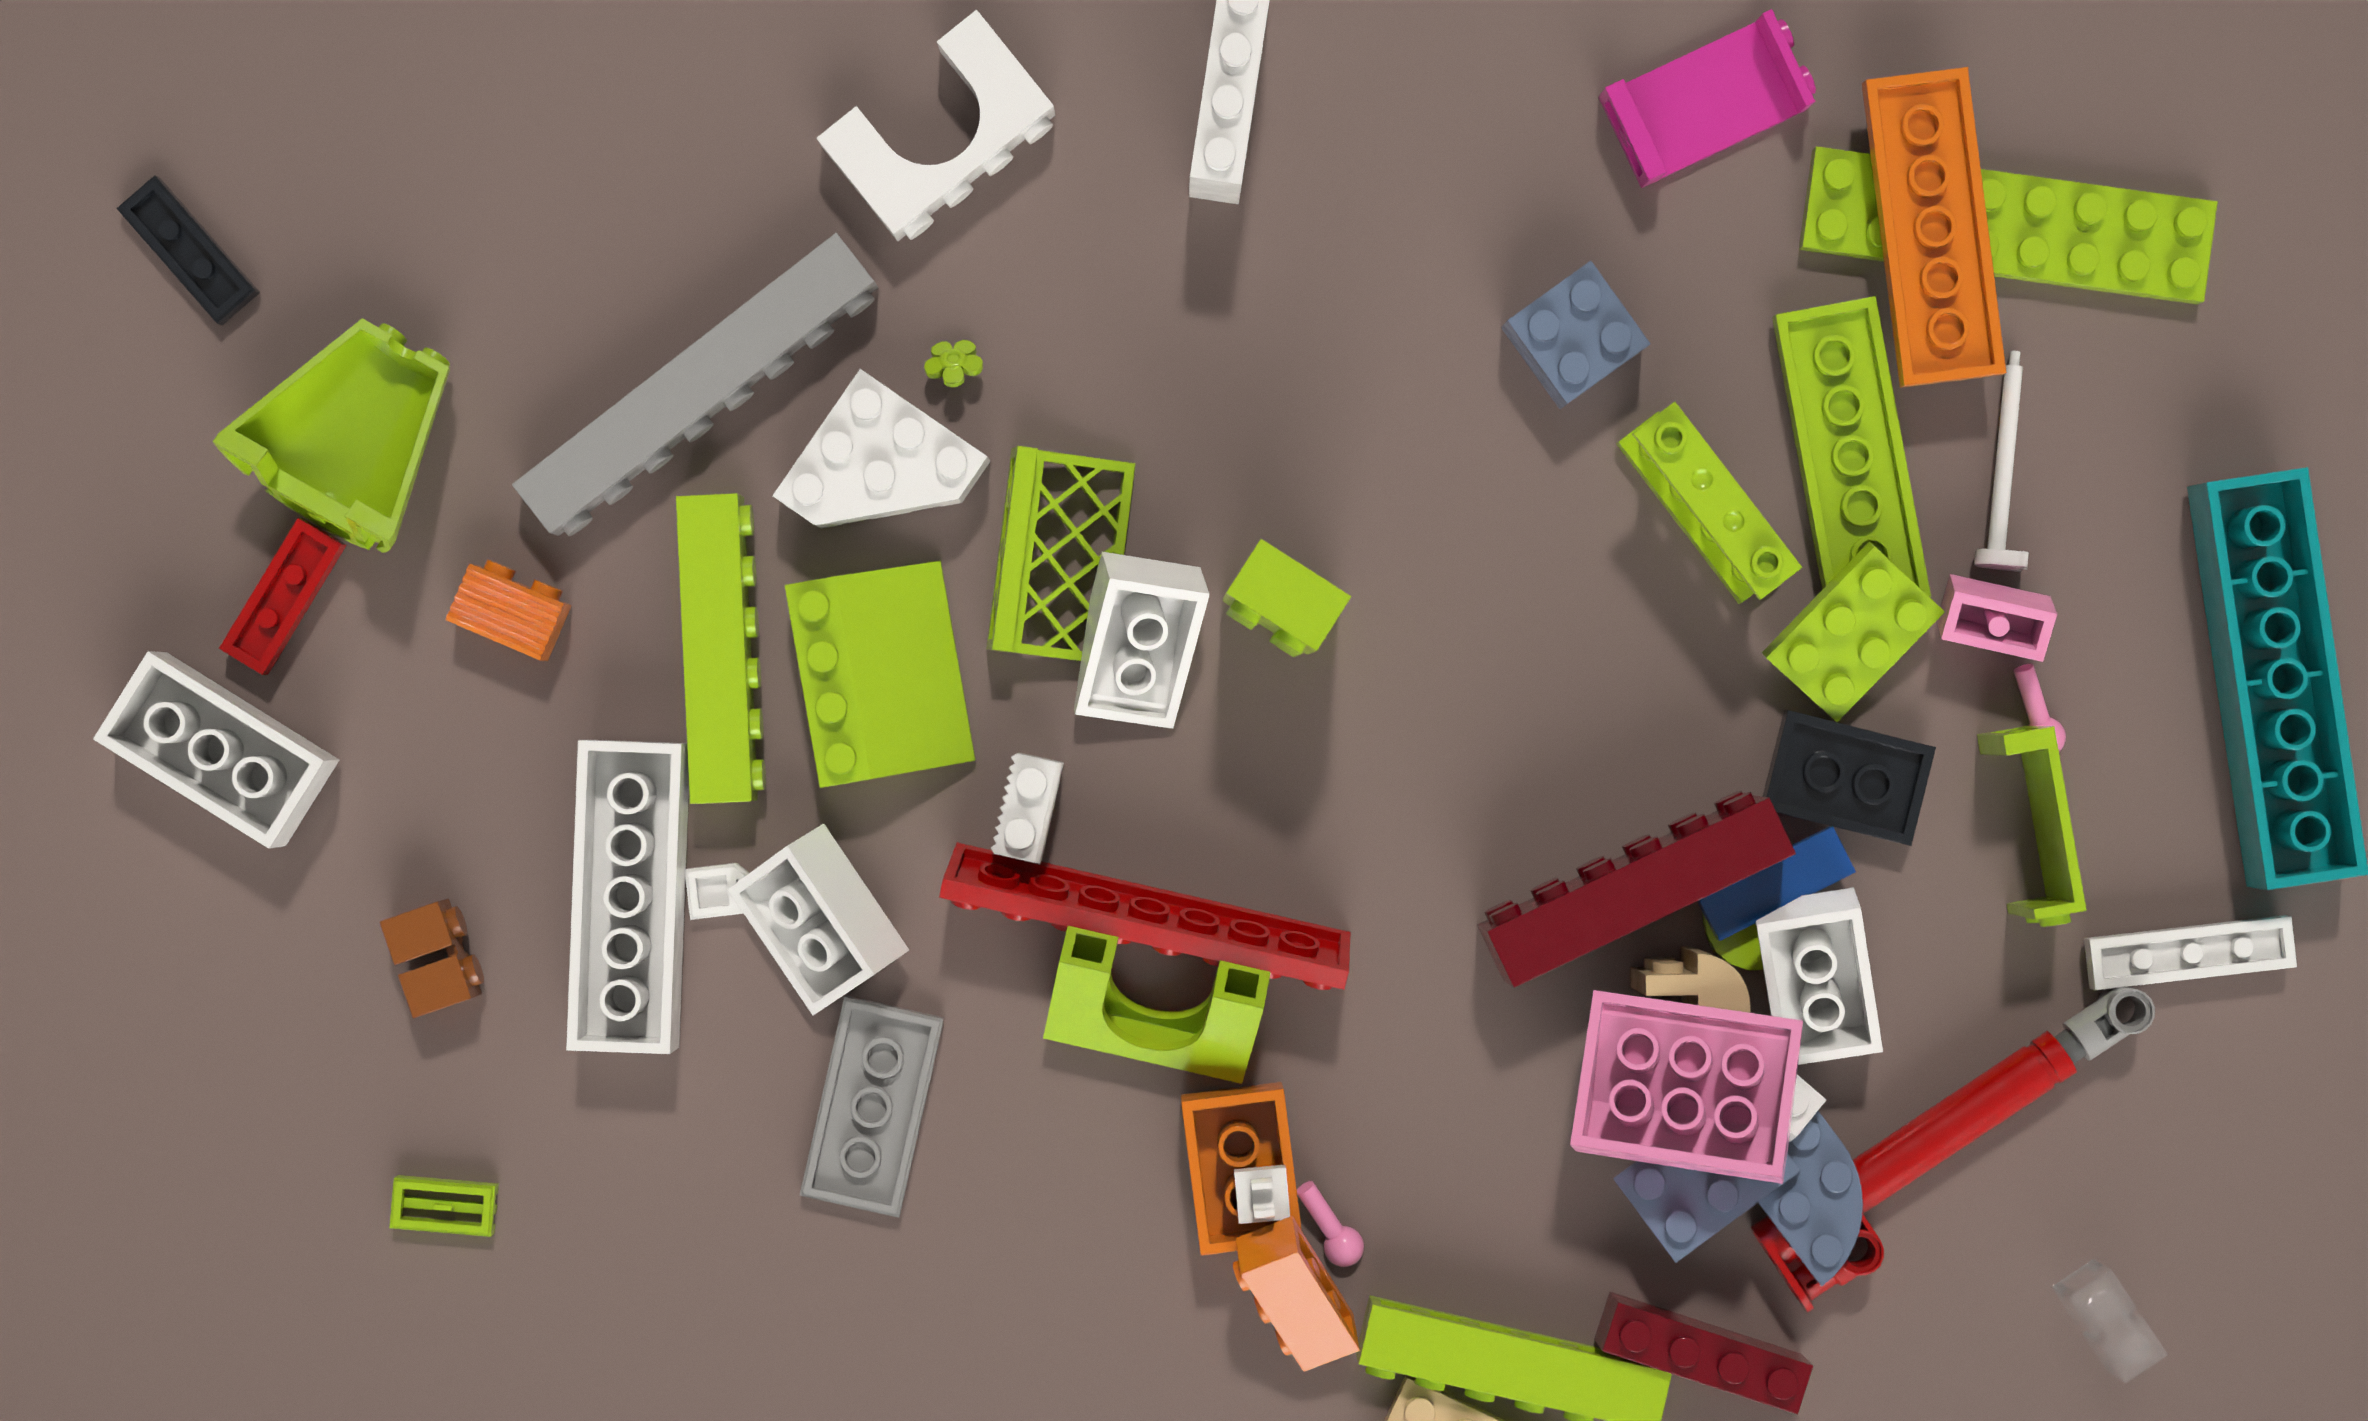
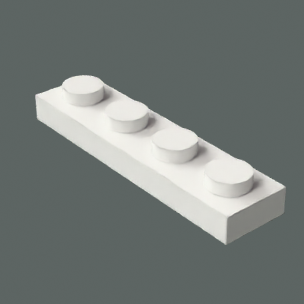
[2084,915,2297,990]

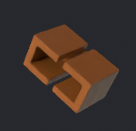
[379,898,484,1019]

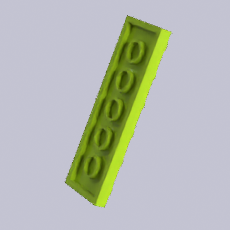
[1772,296,1931,597]

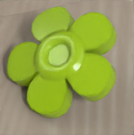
[924,340,983,387]

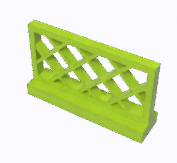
[986,446,1136,661]

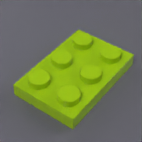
[1762,541,1945,722]

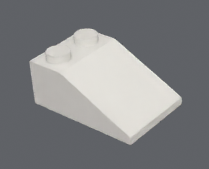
[1074,552,1210,729]

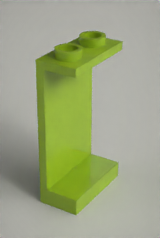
[1977,726,2087,927]

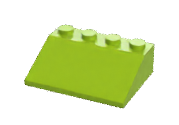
[785,561,976,788]

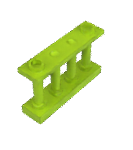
[1616,401,1803,604]

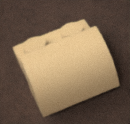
[1631,946,1750,1013]

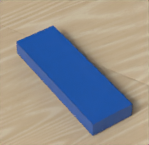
[1697,826,1856,941]

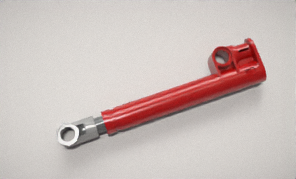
[1750,987,2155,1312]

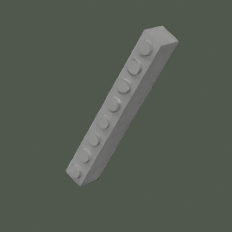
[512,233,879,536]

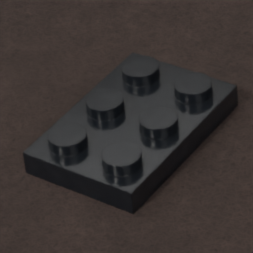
[1763,710,1936,846]

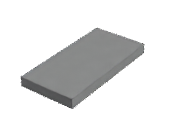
[800,995,945,1218]

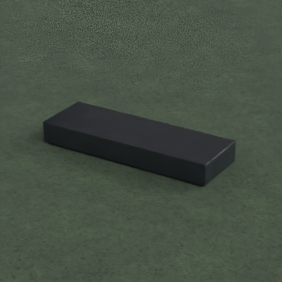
[116,175,260,326]

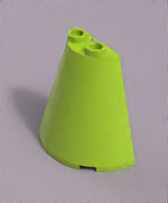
[213,318,450,553]

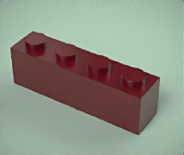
[1594,1292,1813,1415]

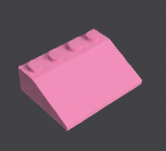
[1570,990,1803,1184]

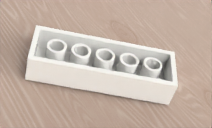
[566,740,689,1054]

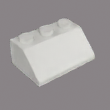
[728,824,909,1015]
[1756,887,1883,1065]

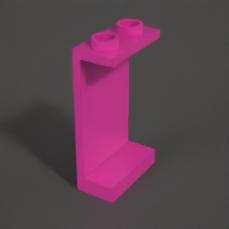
[1598,9,1816,188]

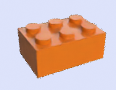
[1181,1082,1302,1256]

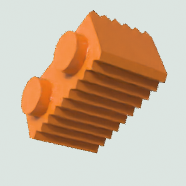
[446,559,572,661]

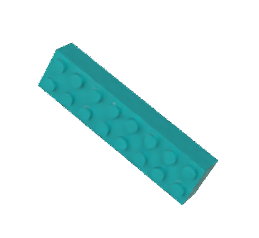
[2187,467,2368,890]

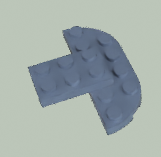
[1613,1111,1863,1286]

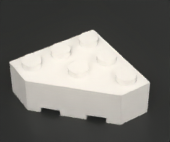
[773,369,991,529]

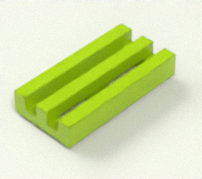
[389,1175,499,1237]

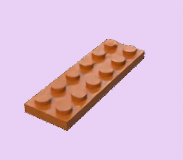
[1862,67,2006,388]

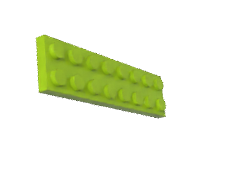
[1799,146,2218,304]

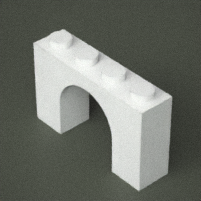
[1189,0,1270,204]
[817,10,1055,241]

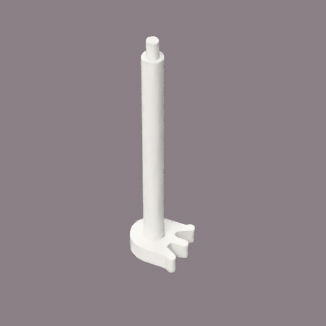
[1974,351,2029,572]

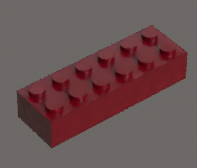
[1477,791,1796,988]

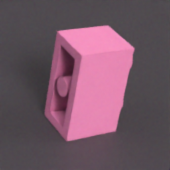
[1937,574,2057,662]

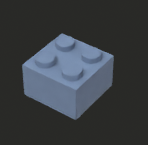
[1501,261,1651,409]

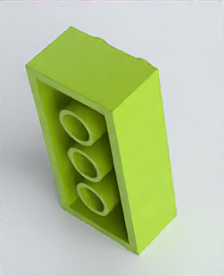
[1222,539,1352,657]

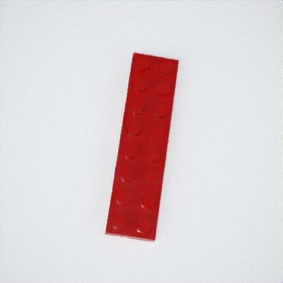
[939,842,1351,990]

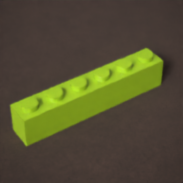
[676,493,766,804]
[1356,1295,1672,1421]

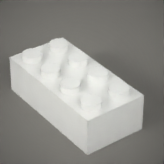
[93,651,339,849]

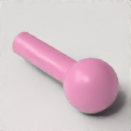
[2014,664,2066,752]
[1297,1181,1364,1267]

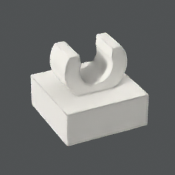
[1234,1165,1290,1224]

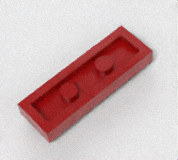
[218,518,347,675]

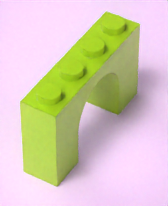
[1043,926,1270,1084]

